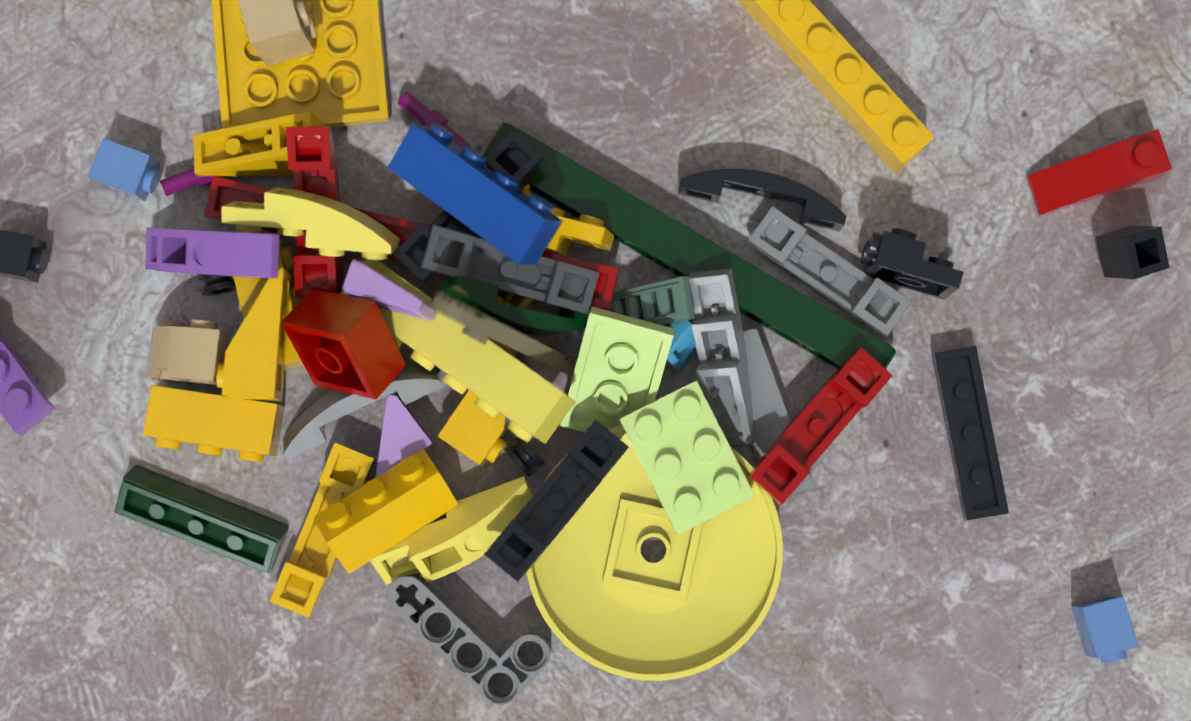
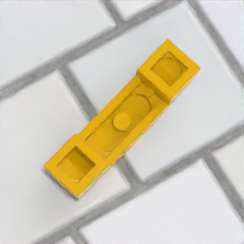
[269,442,375,618]

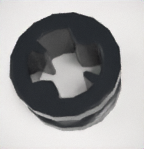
[198,274,236,296]
[504,436,544,477]

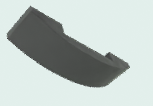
[421,225,599,314]

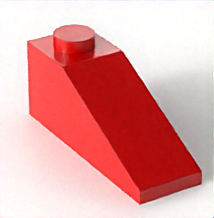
[1026,129,1172,216]

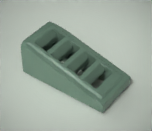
[611,276,695,326]

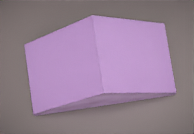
[375,395,436,478]

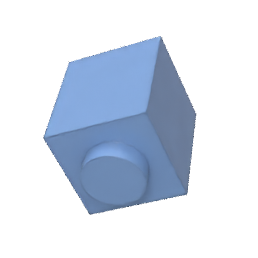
[88,138,161,202]
[1071,595,1139,663]

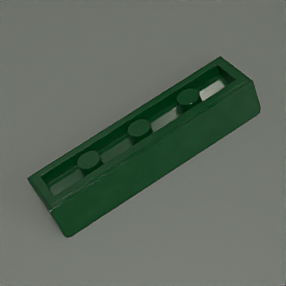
[115,465,289,574]

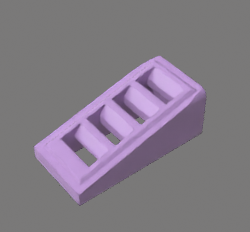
[342,259,437,321]

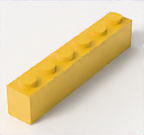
[737,0,935,174]

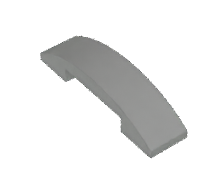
[748,206,912,337]
[283,365,443,460]

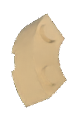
[146,319,229,385]

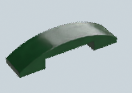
[442,276,615,334]

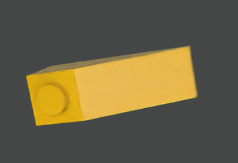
[193,111,325,176]
[217,268,291,401]
[438,343,517,467]

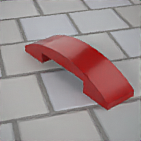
[286,126,342,298]
[748,347,893,505]

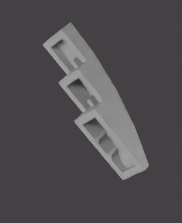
[688,268,755,446]

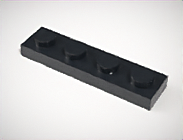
[932,346,1009,521]

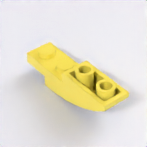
[221,187,400,260]
[370,476,534,585]

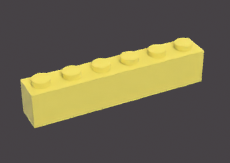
[340,259,576,444]

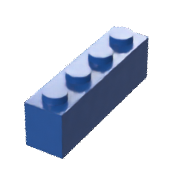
[387,122,563,265]

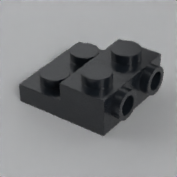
[860,228,964,300]

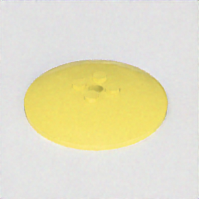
[526,425,783,681]

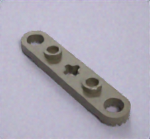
[430,290,577,377]

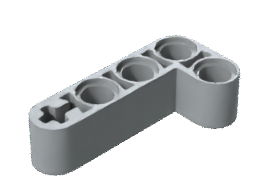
[387,575,551,706]

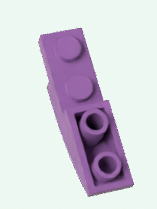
[145,228,280,278]
[0,331,55,436]

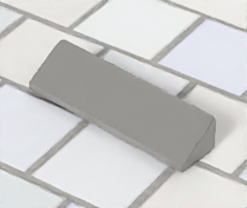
[743,327,814,501]

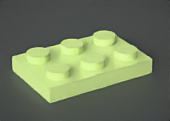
[560,306,675,433]
[619,380,755,536]

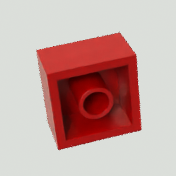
[281,289,406,400]

